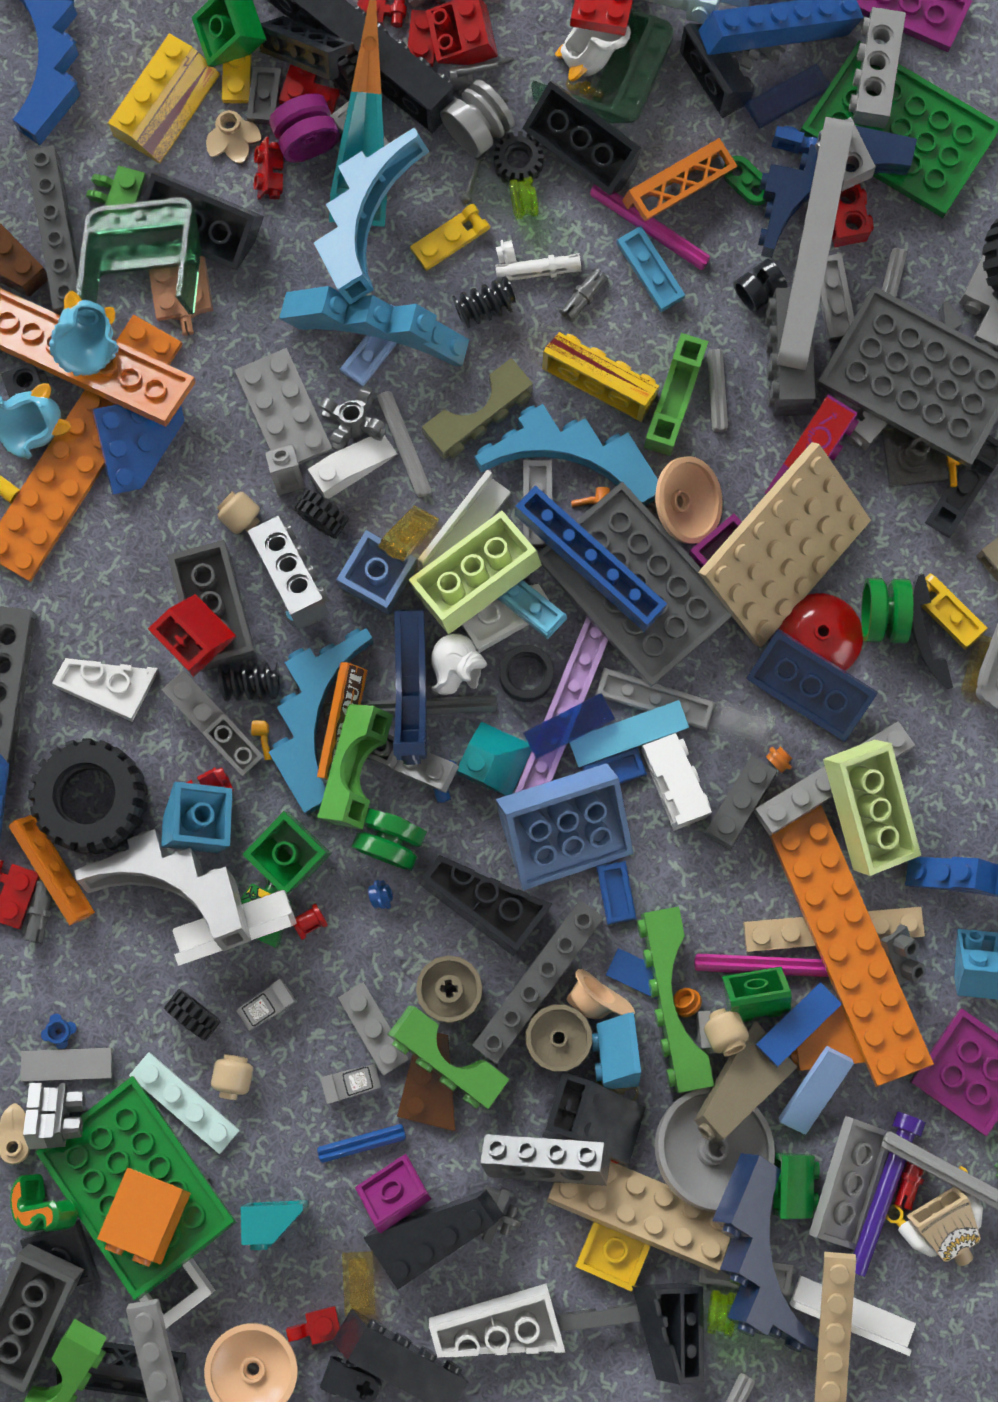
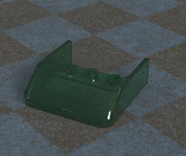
[531,0,673,124]
[76,198,201,315]

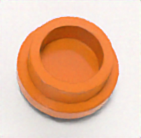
[766,746,793,773]
[673,988,702,1017]

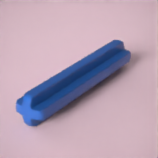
[317,1124,406,1163]

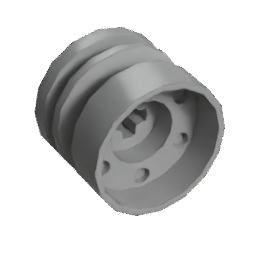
[440,79,515,158]

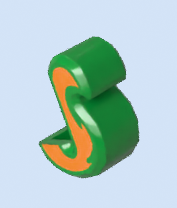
[10,1174,78,1232]

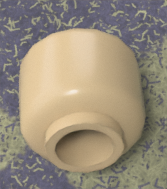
[217,491,260,534]
[704,1008,749,1056]
[211,1054,253,1100]

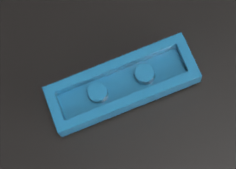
[616,226,685,313]

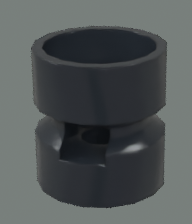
[733,259,788,312]

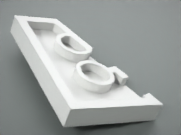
[52,658,158,722]

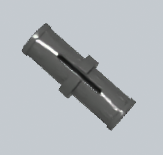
[559,268,608,322]
[24,881,52,944]

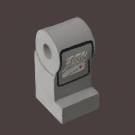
[236,979,297,1031]
[320,1064,381,1104]

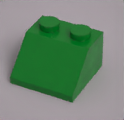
[191,0,266,67]
[242,811,332,894]
[722,967,792,1022]
[773,1153,820,1219]

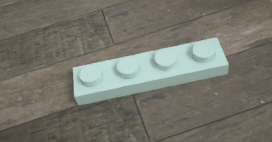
[129,1052,240,1154]

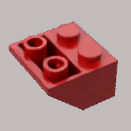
[426,0,498,65]
[148,594,237,677]

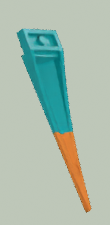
[329,0,387,227]

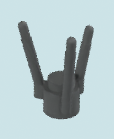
[450,57,514,103]

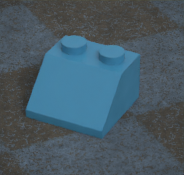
[161,782,232,853]
[592,1012,641,1089]

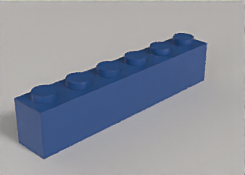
[698,0,864,55]
[515,485,667,632]

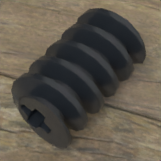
[452,276,516,328]
[218,662,280,702]

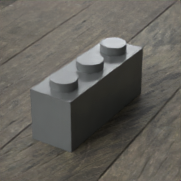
[705,756,777,851]

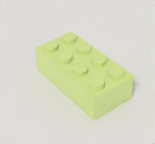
[408,511,542,635]
[823,739,921,876]

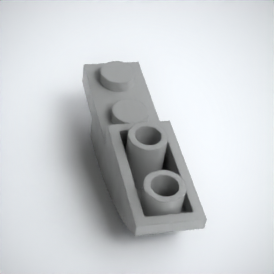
[161,670,264,776]
[367,734,459,793]

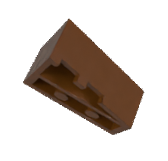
[0,223,48,297]

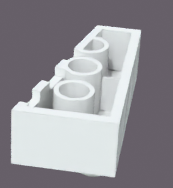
[429,1284,565,1358]

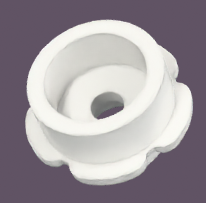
[496,240,517,264]

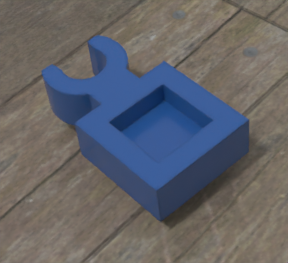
[771,126,818,154]

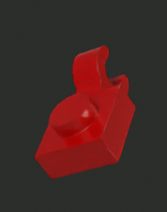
[286,1306,340,1345]

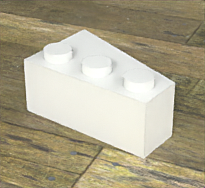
[641,733,712,831]

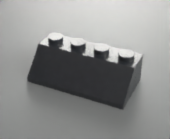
[522,80,641,195]
[134,173,264,270]

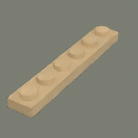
[743,907,925,952]
[814,1252,856,1402]

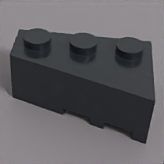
[632,1283,704,1385]

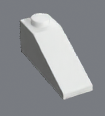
[308,435,398,499]

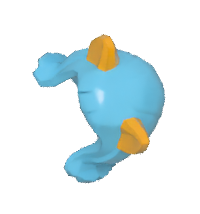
[49,291,119,376]
[0,383,71,459]

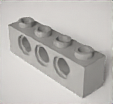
[849,7,906,129]

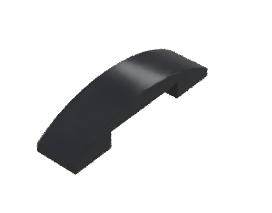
[925,435,998,538]
[912,573,953,689]

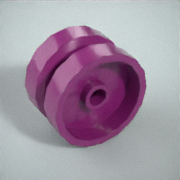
[269,94,341,163]

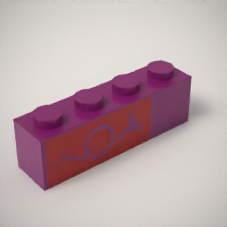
[764,394,859,494]

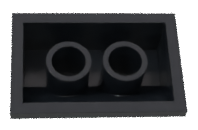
[680,23,754,118]

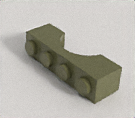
[422,358,533,460]

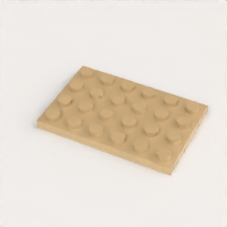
[698,442,871,648]

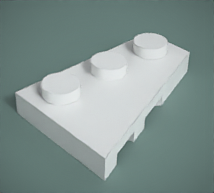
[461,584,549,653]

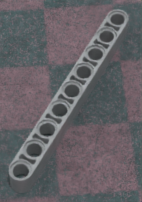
[777,117,854,370]

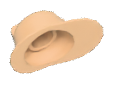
[567,969,635,1019]

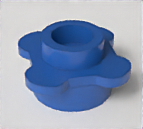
[368,880,393,909]
[41,1014,77,1049]

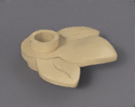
[206,110,261,164]
[0,1103,30,1165]

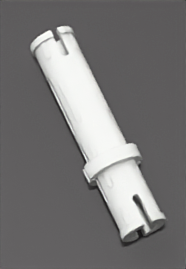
[495,253,581,283]

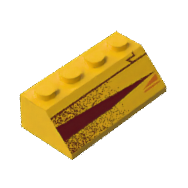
[108,33,220,163]
[542,332,660,422]

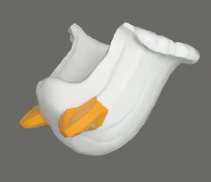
[555,26,631,82]

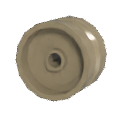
[416,955,483,1023]
[526,1005,592,1071]

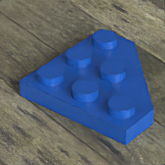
[92,404,185,495]

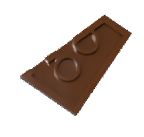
[397,1032,456,1131]

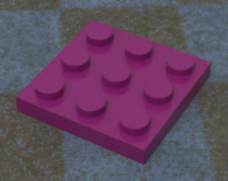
[910,1008,998,1136]

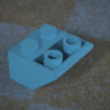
[954,929,998,1000]

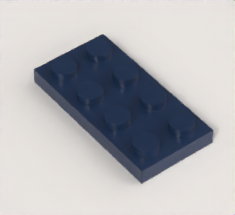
[746,629,878,742]

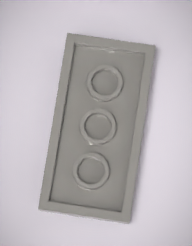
[235,348,333,465]
[809,1116,888,1250]

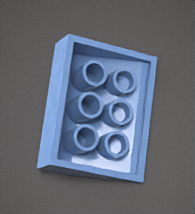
[496,763,634,891]

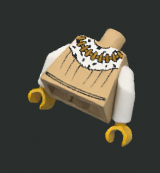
[886,1166,983,1266]

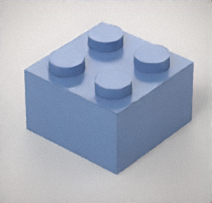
[336,530,418,615]

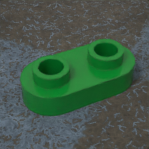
[723,156,767,206]

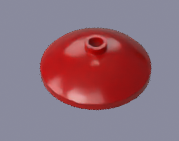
[776,593,863,671]

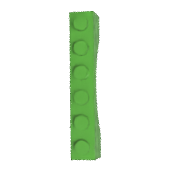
[637,906,714,1093]

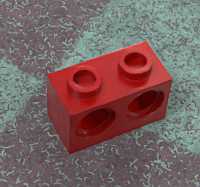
[832,183,874,248]

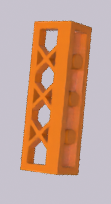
[622,138,738,222]

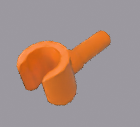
[571,487,610,508]

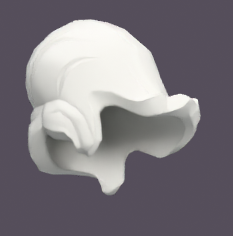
[431,634,487,695]

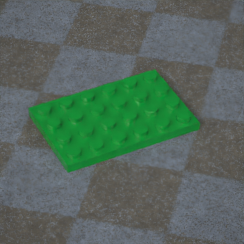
[800,40,998,218]
[35,1076,237,1301]

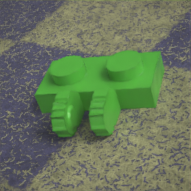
[86,165,146,227]

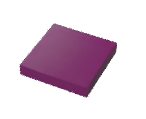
[355,1154,432,1233]

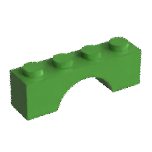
[644,333,709,456]
[317,704,393,829]
[388,1006,509,1109]
[23,1319,107,1402]

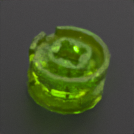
[509,176,539,220]
[707,1289,737,1337]

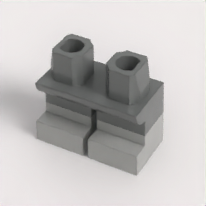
[23,1083,86,1150]

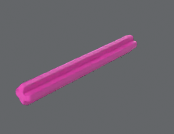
[590,184,710,270]
[694,954,829,977]

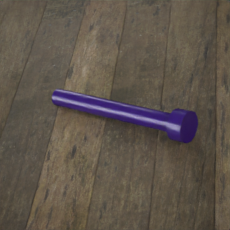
[854,1111,926,1277]

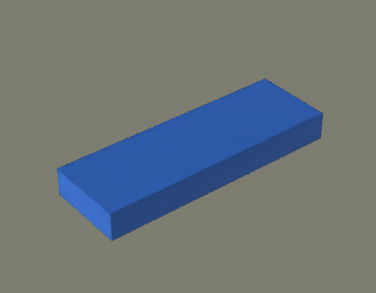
[755,982,842,1068]

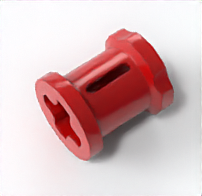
[293,903,328,940]

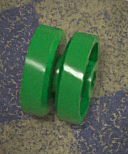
[861,578,913,643]
[351,808,427,871]

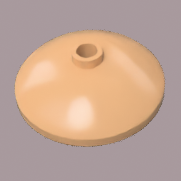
[655,456,723,544]
[204,1323,298,1402]

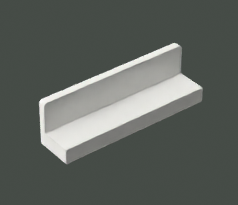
[418,470,511,569]
[173,890,297,966]
[790,1275,916,1356]

